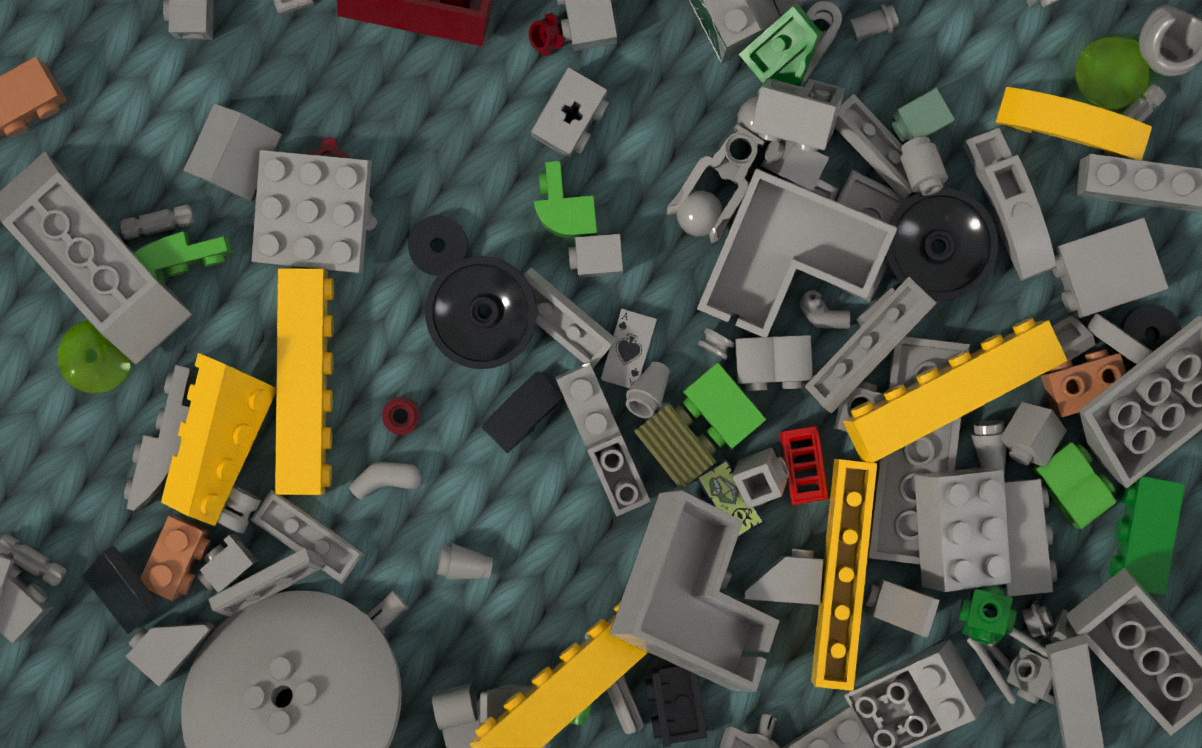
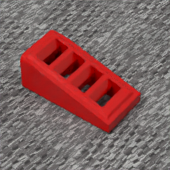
[778,426,828,505]

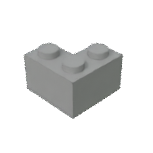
[750,78,845,152]

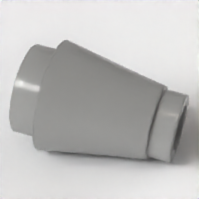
[626,362,671,418]
[971,420,1007,474]
[436,543,493,580]

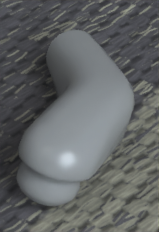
[349,462,422,500]

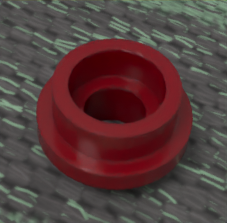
[382,397,420,435]

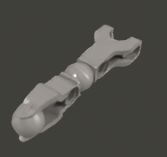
[667,1,842,244]

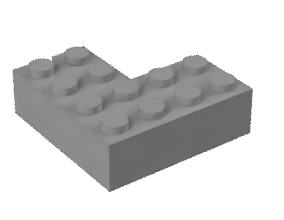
[697,168,897,339]
[610,491,779,692]

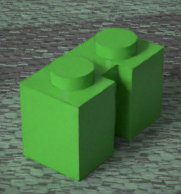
[682,362,766,449]

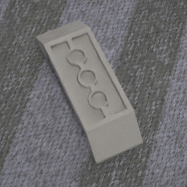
[0,151,193,365]

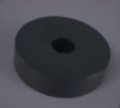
[408,216,468,276]
[1120,304,1181,351]

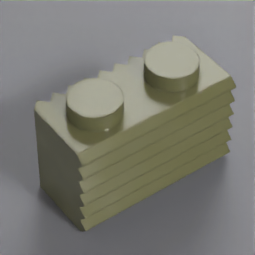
[634,403,717,490]

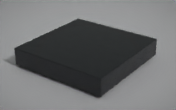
[83,545,160,634]

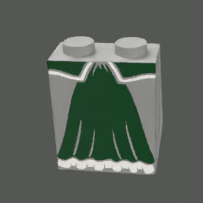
[689,0,781,64]

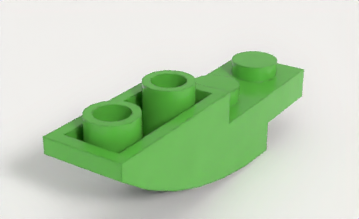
[133,231,234,286]

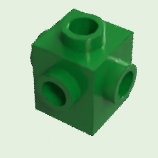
[958,586,1017,644]

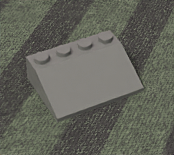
[1079,315,1202,488]

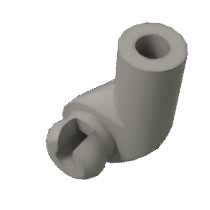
[800,290,850,329]

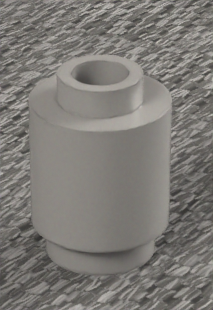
[900,137,948,196]

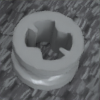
[697,328,735,360]

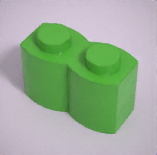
[1030,442,1117,529]

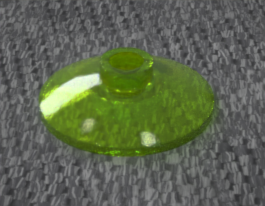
[58,320,132,393]

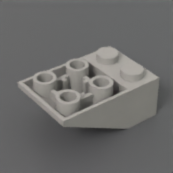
[844,639,986,748]

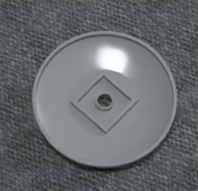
[181,590,402,748]

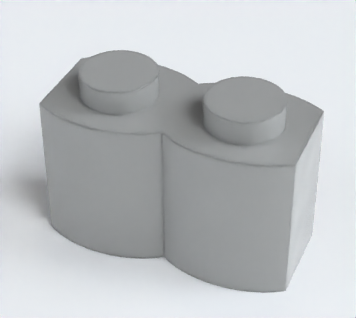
[735,335,813,391]

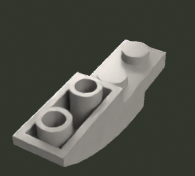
[963,128,1056,281]
[555,362,651,517]
[124,365,197,511]

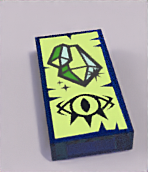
[696,458,766,539]

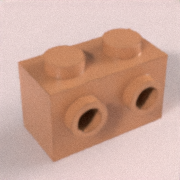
[1040,349,1126,418]
[140,514,211,601]

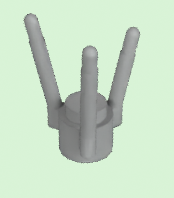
[965,611,1048,704]

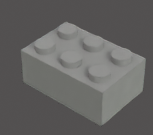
[914,467,1011,592]

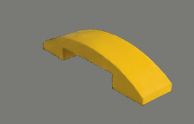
[995,87,1152,161]

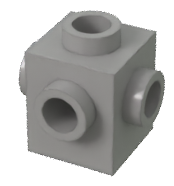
[1006,648,1056,706]

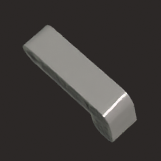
[432,683,480,748]

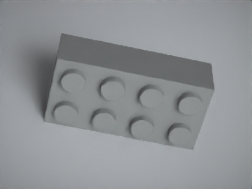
[1066,567,1202,736]

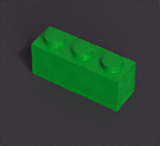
[1109,476,1185,595]

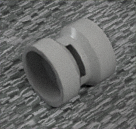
[217,485,262,534]

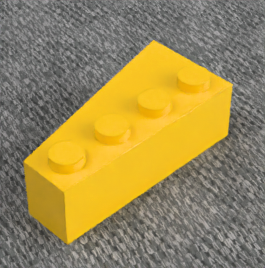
[161,353,277,526]

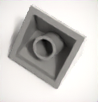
[183,104,282,202]

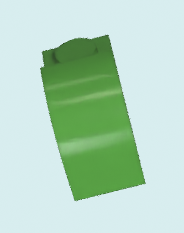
[534,161,597,238]

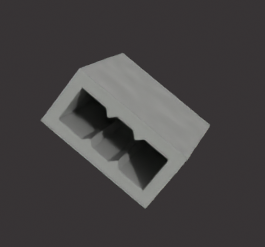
[1052,218,1169,319]

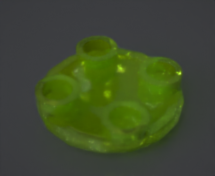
[1075,37,1149,109]

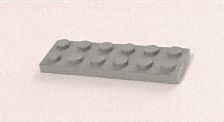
[868,336,970,564]

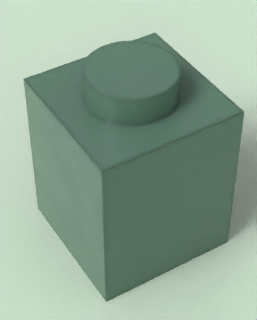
[892,87,955,142]

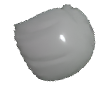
[1139,4,1202,76]

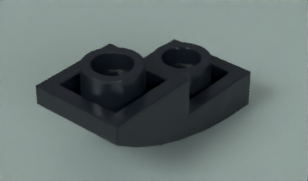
[482,371,564,454]

